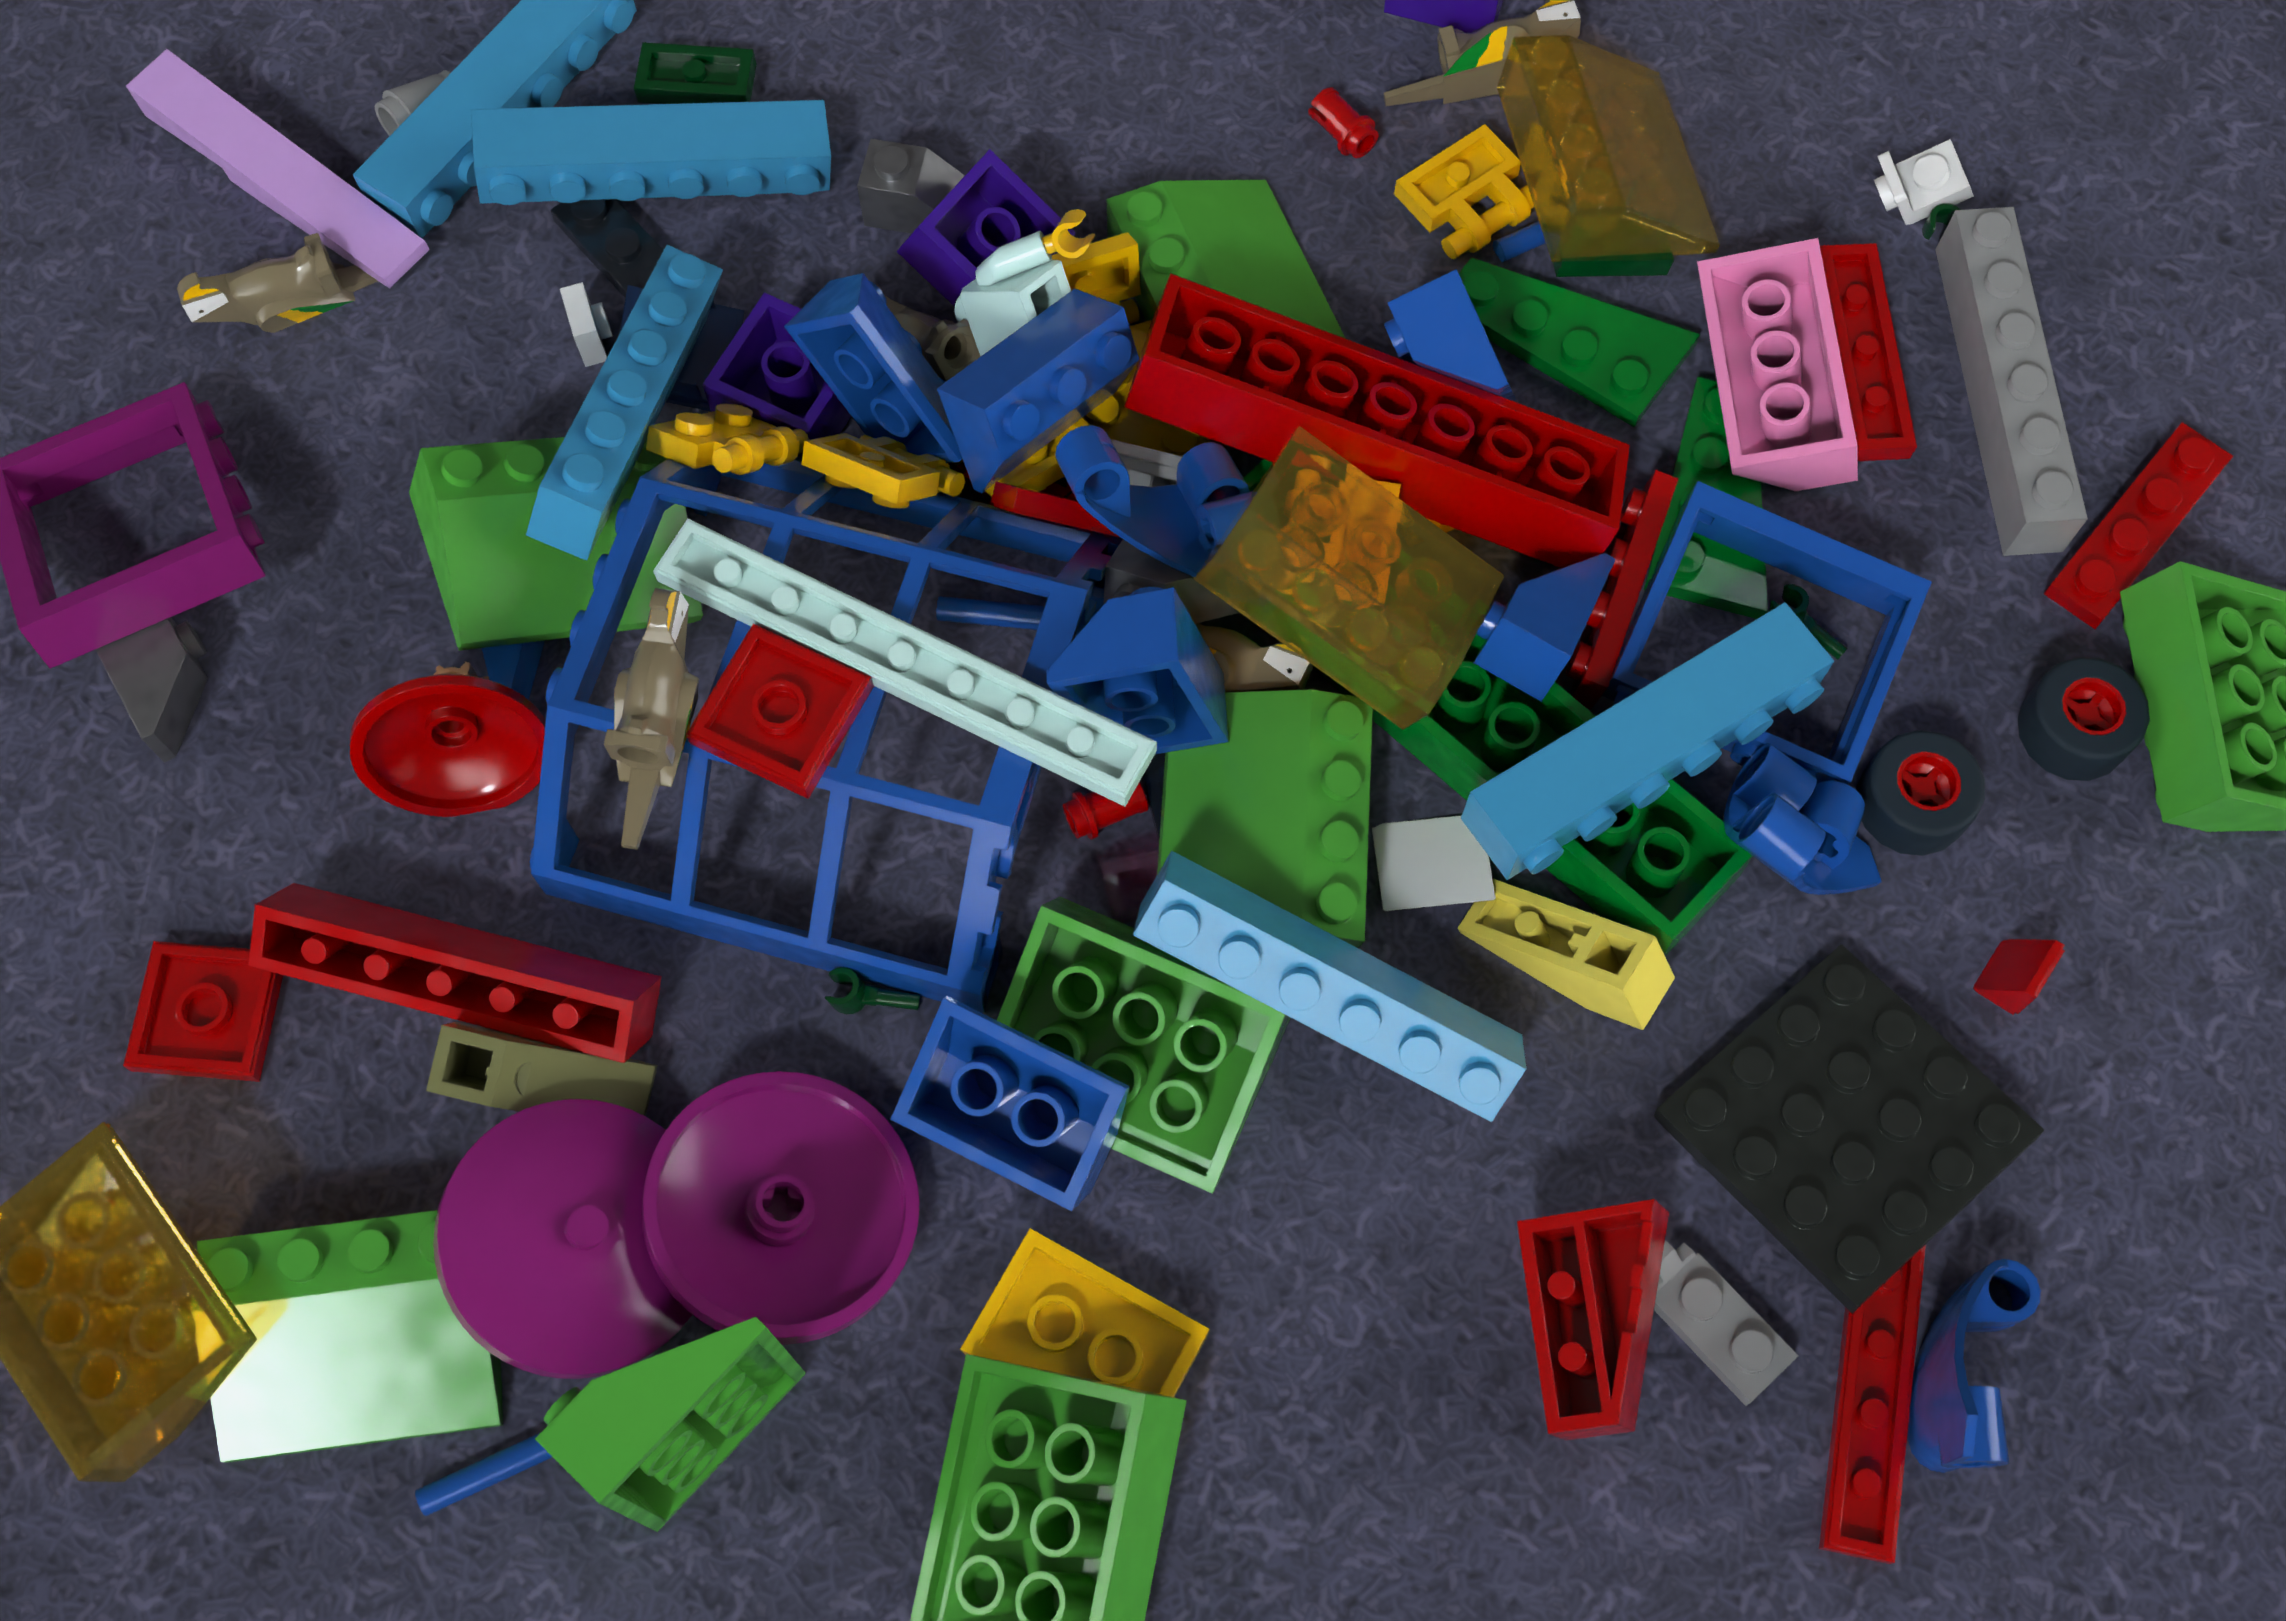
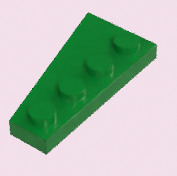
[1459,257,1700,427]
[1643,377,1768,619]

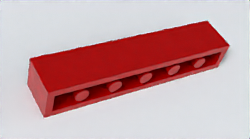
[248,883,662,1063]

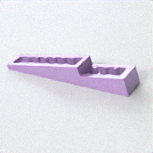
[126,49,430,289]

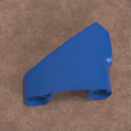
[1055,425,1288,599]
[1724,743,1882,895]
[1908,1259,2041,1473]

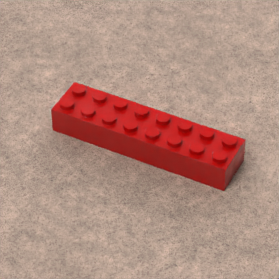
[1124,273,1630,568]

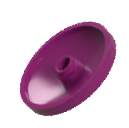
[641,1071,919,1345]
[433,1099,692,1379]

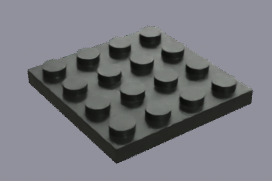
[1654,944,2045,1314]

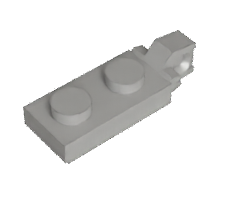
[1654,1240,1799,1406]

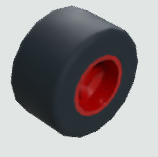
[2018,657,2150,781]
[1856,730,1985,856]

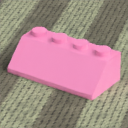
[1697,238,1858,491]

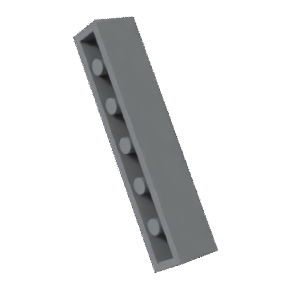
[1935,207,2088,556]

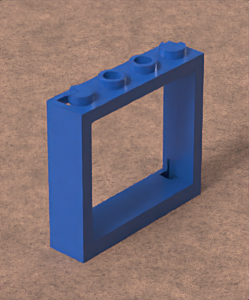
[1602,481,1932,785]

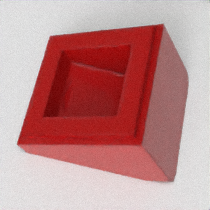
[1973,939,2065,1015]

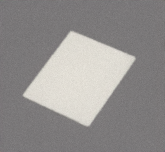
[1372,815,1496,911]

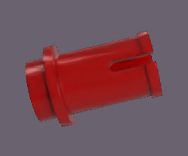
[1308,87,1379,158]
[1063,783,1148,840]

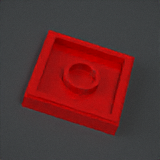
[686,624,874,799]
[123,941,283,1082]

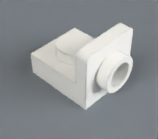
[1874,139,1974,225]

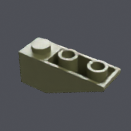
[426,1021,658,1117]

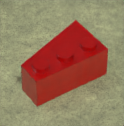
[1517,1199,1669,1440]

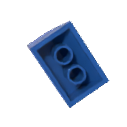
[1384,269,1516,401]
[784,273,962,463]
[937,289,1139,493]
[1046,587,1229,754]
[890,996,1130,1211]

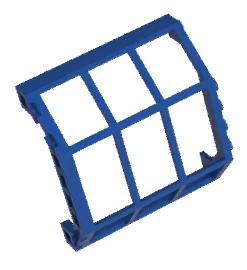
[530,457,1123,1013]

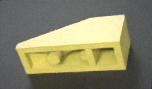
[1458,878,1675,1030]

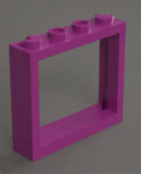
[0,382,266,669]

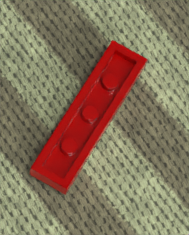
[1820,243,1917,461]
[2044,422,2233,630]
[1565,470,1679,709]

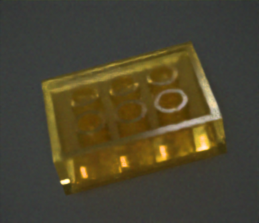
[1497,35,1720,262]
[1193,426,1505,729]
[0,1122,257,1482]

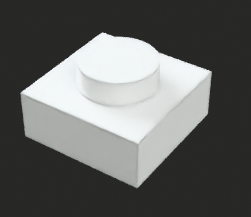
[560,282,613,367]

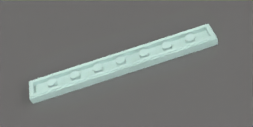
[653,519,1157,807]

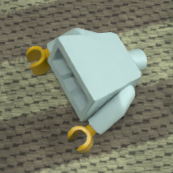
[954,209,1134,391]

